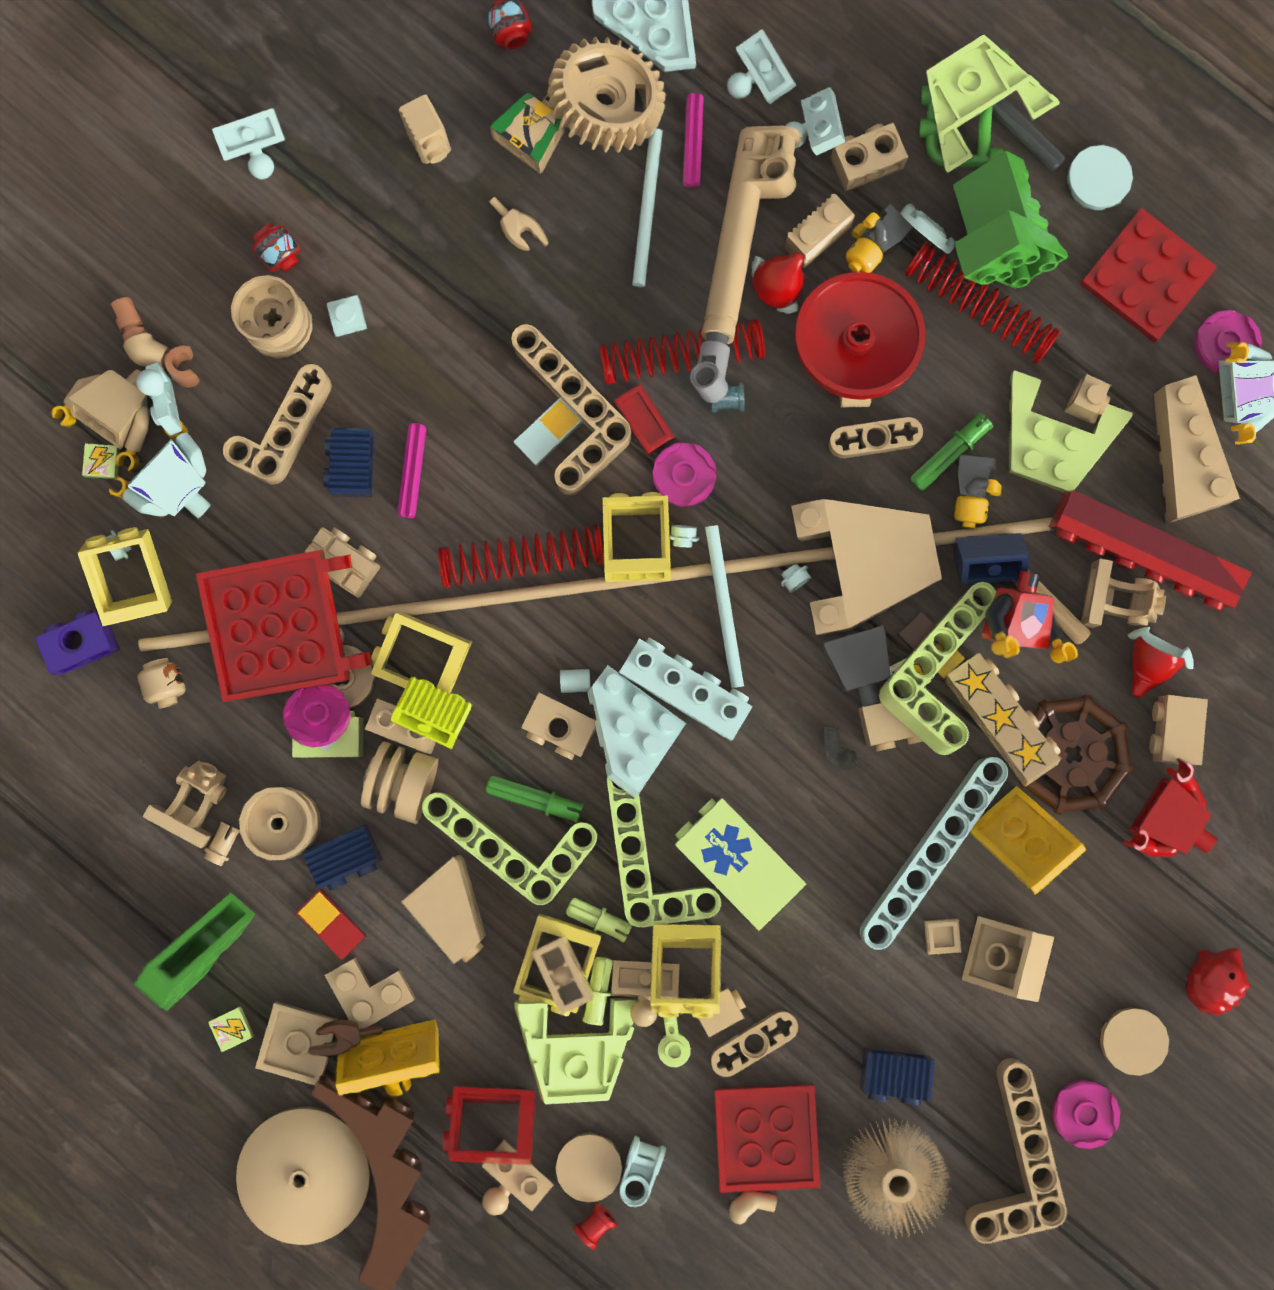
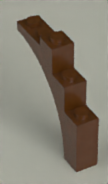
[311,1075,430,1290]

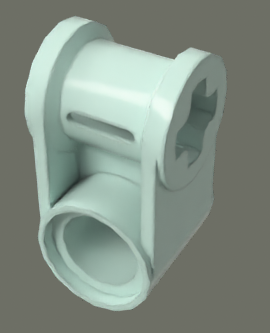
[620,1136,666,1207]

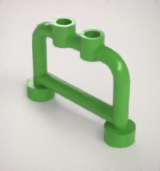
[920,50,1009,168]

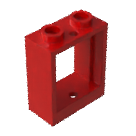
[443,1087,536,1165]

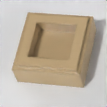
[924,918,961,955]

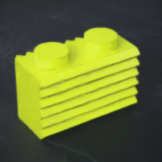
[391,677,472,749]

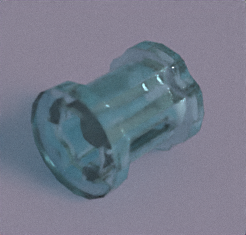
[711,383,745,413]

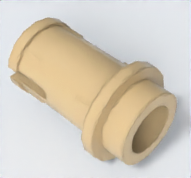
[204,822,240,866]

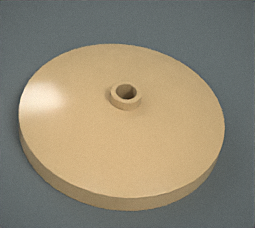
[236,1106,371,1245]

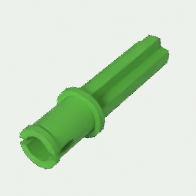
[910,412,993,491]
[486,776,584,823]

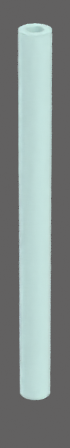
[632,129,662,287]
[705,525,744,688]

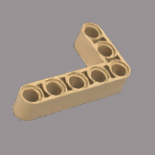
[511,324,631,495]
[965,1058,1067,1244]

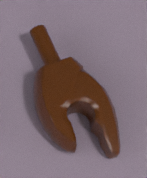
[308,1020,383,1057]

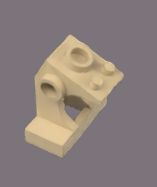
[1081,559,1166,628]
[143,760,227,848]

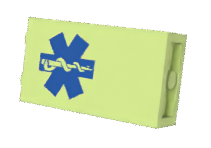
[674,798,806,931]

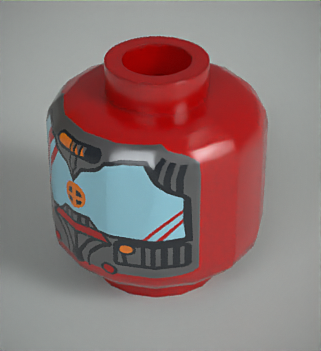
[486,0,532,50]
[252,223,300,273]

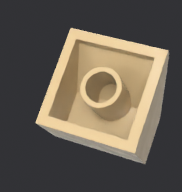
[962,916,1054,1002]

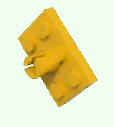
[970,786,1086,895]
[336,1019,439,1097]

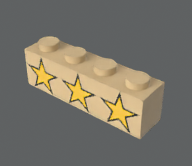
[945,653,1061,787]

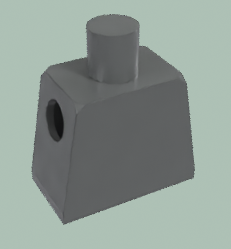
[820,625,890,707]

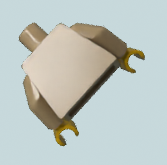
[51,370,150,471]

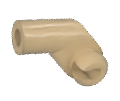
[729,1191,777,1224]

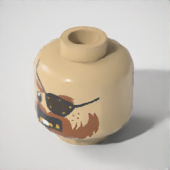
[137,658,186,709]

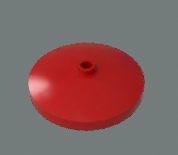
[795,272,926,400]

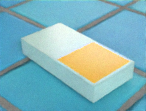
[514,398,583,467]

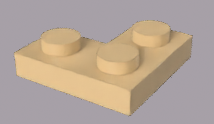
[324,957,416,1029]

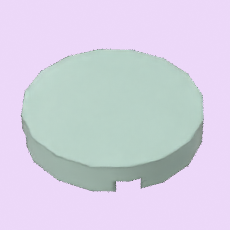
[1067,145,1133,211]
[900,204,956,254]

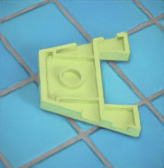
[926,34,1060,174]
[1009,370,1133,492]
[515,997,638,1104]

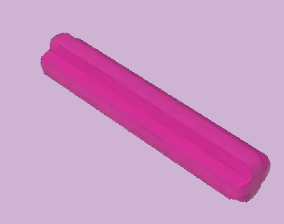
[683,93,704,188]
[397,423,426,519]

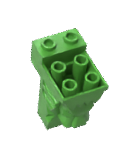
[953,151,1069,289]

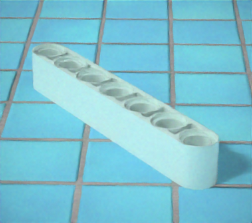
[860,757,1008,950]

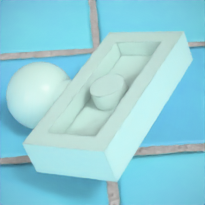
[727,29,797,104]
[782,87,845,156]
[212,108,285,179]
[136,362,182,435]

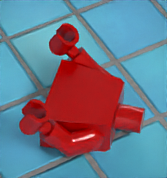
[1123,758,1217,857]

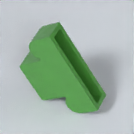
[135,893,255,1011]

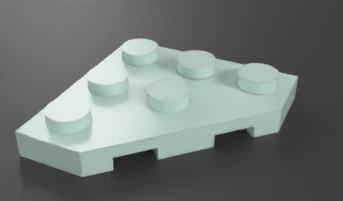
[592,0,696,72]
[587,665,686,798]

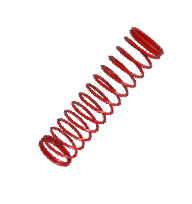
[904,240,1061,364]
[599,319,765,385]
[438,524,604,588]

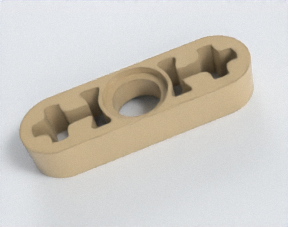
[829,417,923,458]
[711,1010,798,1077]

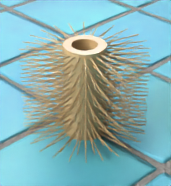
[842,1119,951,1238]

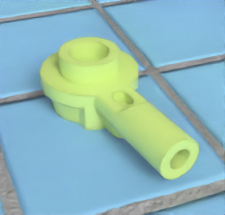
[658,1017,691,1067]

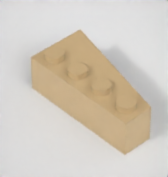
[1154,375,1240,524]

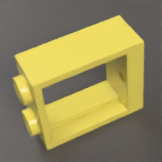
[603,492,671,582]
[78,527,172,626]
[371,612,472,694]
[513,913,602,1016]
[651,924,721,1018]

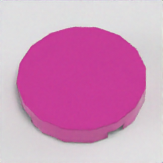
[1194,309,1262,374]
[652,442,716,507]
[283,684,351,747]
[1051,1079,1120,1149]

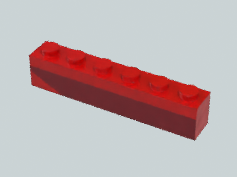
[1049,490,1252,611]

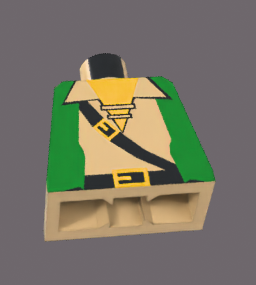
[490,93,565,174]

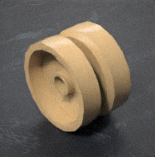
[239,787,321,860]

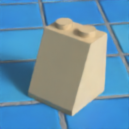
[402,855,486,964]

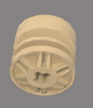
[231,275,313,358]
[361,741,438,824]

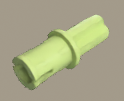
[566,898,632,943]
[583,957,613,1025]

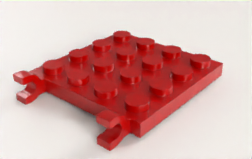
[196,549,372,702]

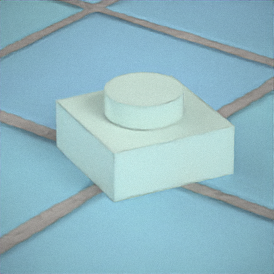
[326,295,367,337]

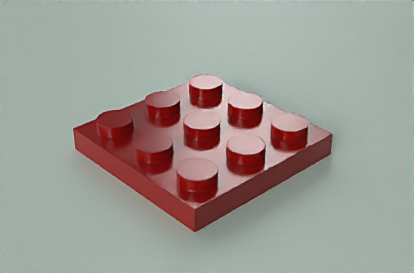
[1080,208,1217,343]
[714,1083,820,1193]

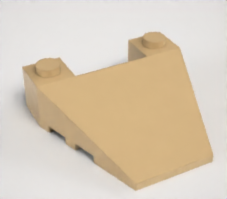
[791,499,942,636]

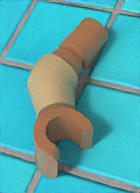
[111,297,200,388]

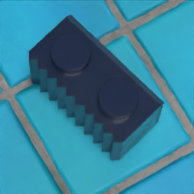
[323,427,374,497]
[954,533,1029,585]
[302,824,383,891]
[860,1048,934,1105]

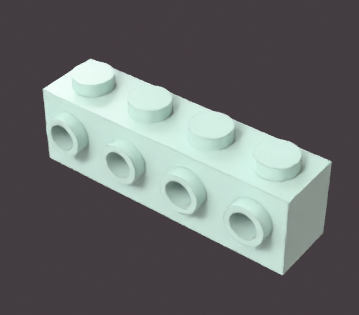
[619,638,753,741]

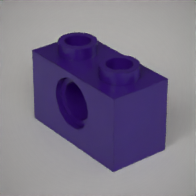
[35,610,120,676]

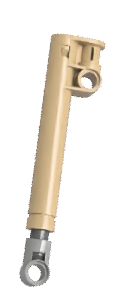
[690,126,802,403]

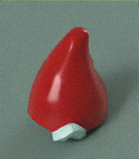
[752,253,805,314]
[1127,627,1193,698]

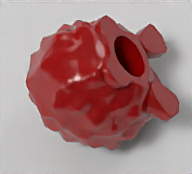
[1186,948,1250,1016]

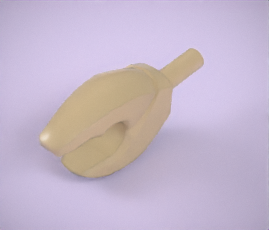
[489,197,548,251]

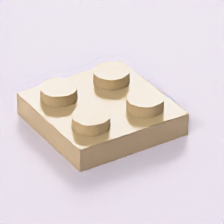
[255,1002,340,1085]

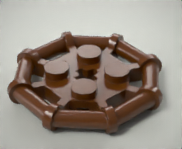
[1018,694,1134,815]

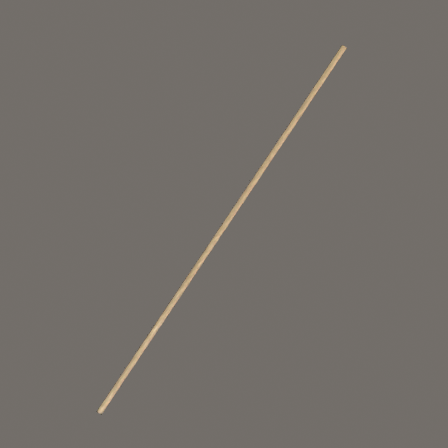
[138,517,1054,652]

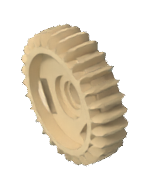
[547,36,666,153]

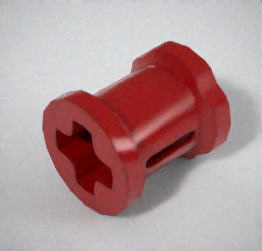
[573,1203,618,1250]

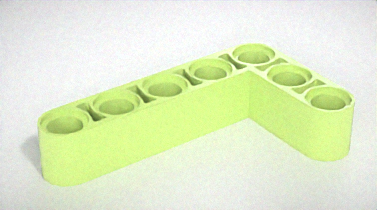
[879,582,996,755]
[607,777,721,927]
[422,792,598,905]

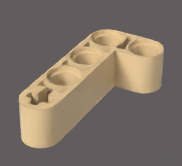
[223,364,332,485]

